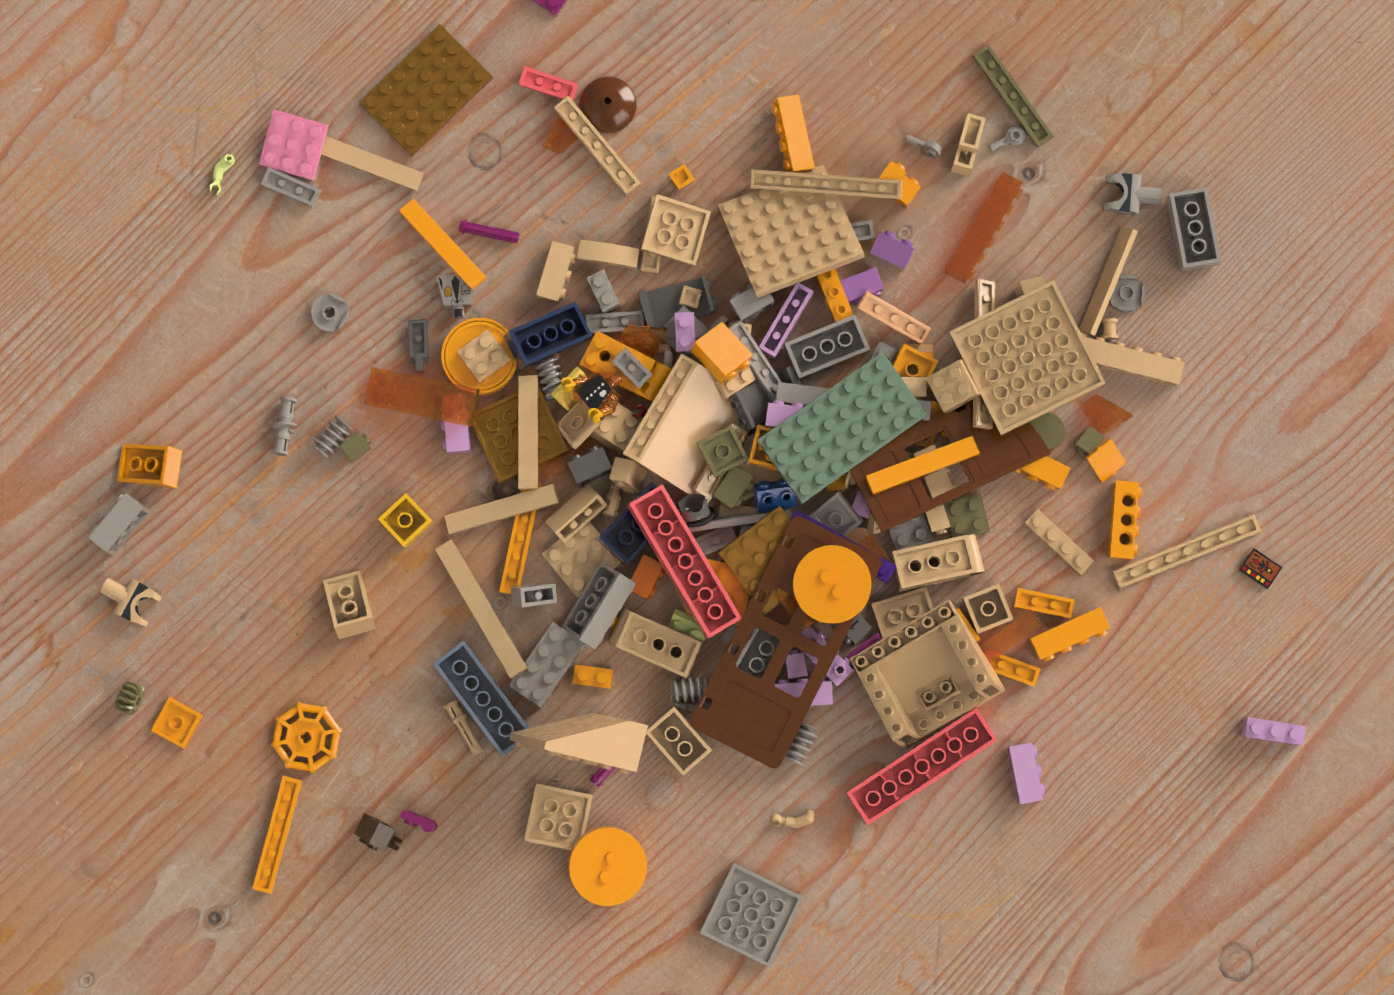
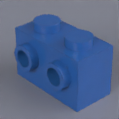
[753,478,797,513]

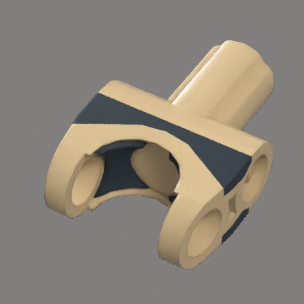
[100,578,162,626]

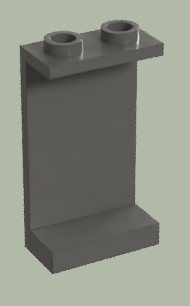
[638,274,717,331]
[729,365,801,431]

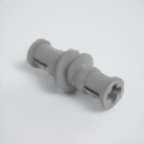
[271,396,297,456]

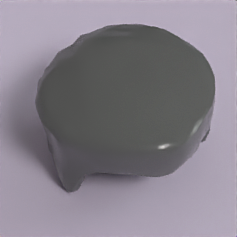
[679,494,710,522]

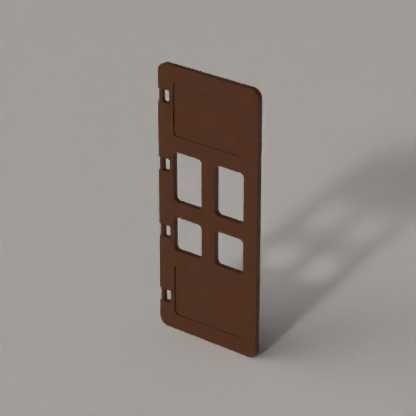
[690,516,882,769]

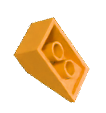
[117,444,182,488]

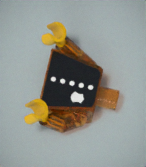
[561,372,622,423]

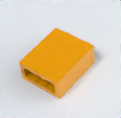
[691,322,753,384]

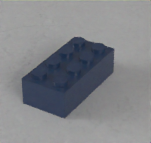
[504,302,592,371]
[597,482,679,566]

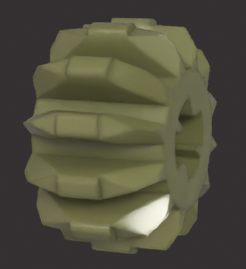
[115,681,144,715]

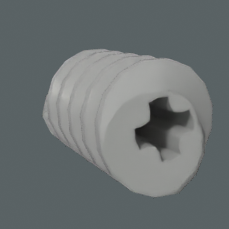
[536,358,562,400]
[313,416,353,459]
[671,677,709,702]
[786,722,819,766]

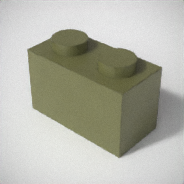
[713,466,754,510]

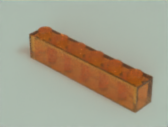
[945,172,1023,284]

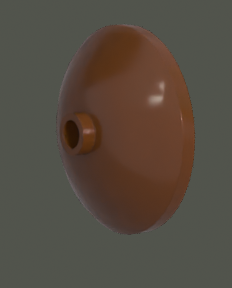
[580,77,637,133]

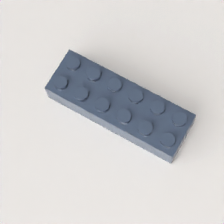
[433,641,530,757]

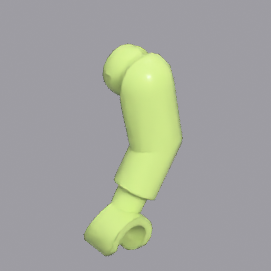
[210,154,235,195]

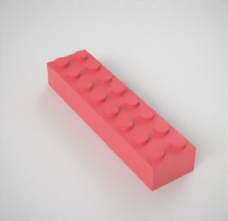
[627,484,742,639]
[845,708,998,825]

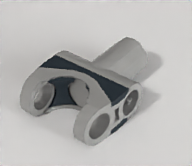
[1103,173,1162,215]

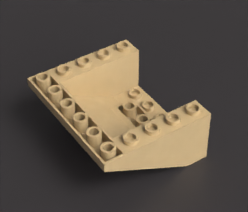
[623,354,752,503]
[850,600,1006,749]
[509,713,648,774]

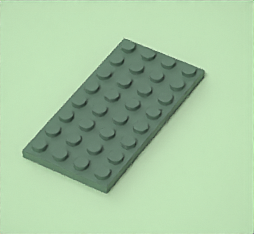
[757,352,927,504]

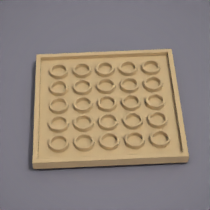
[718,164,865,298]
[949,280,1106,435]

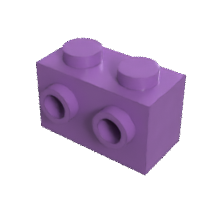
[870,230,916,269]
[840,267,884,306]

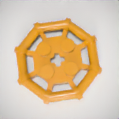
[270,702,342,773]

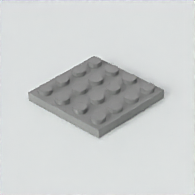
[700,863,803,968]

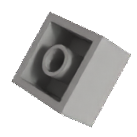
[730,285,775,323]

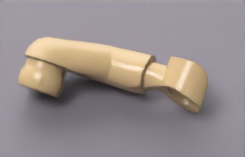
[771,810,815,829]

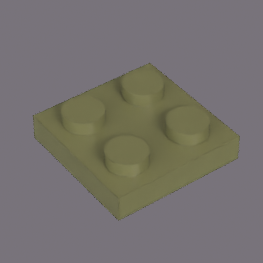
[696,425,749,477]
[943,494,990,538]

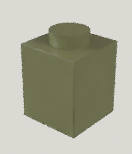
[1074,425,1105,457]
[340,432,371,463]

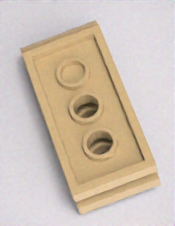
[890,534,984,592]
[608,607,703,678]

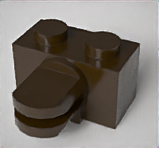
[354,813,403,851]

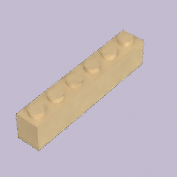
[1080,332,1185,387]

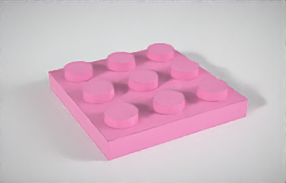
[259,109,329,180]

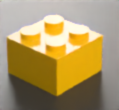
[378,493,434,549]

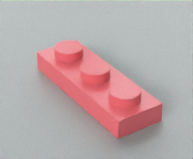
[519,66,579,101]

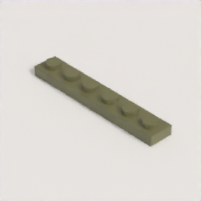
[973,44,1054,148]

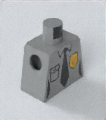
[437,274,474,318]

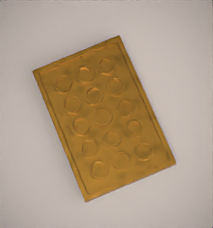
[359,24,493,156]

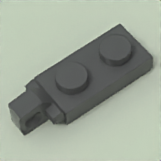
[408,319,429,373]

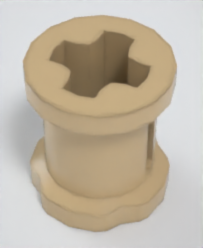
[1101,318,1118,340]

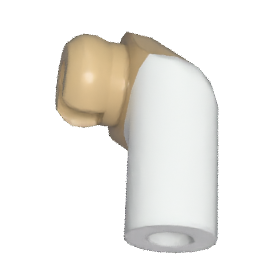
[658,343,673,369]

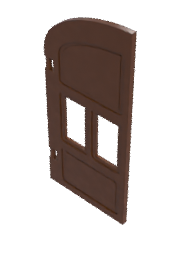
[850,400,1051,533]

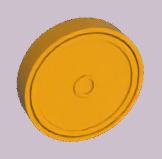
[441,318,518,396]
[793,545,872,624]
[568,826,647,906]

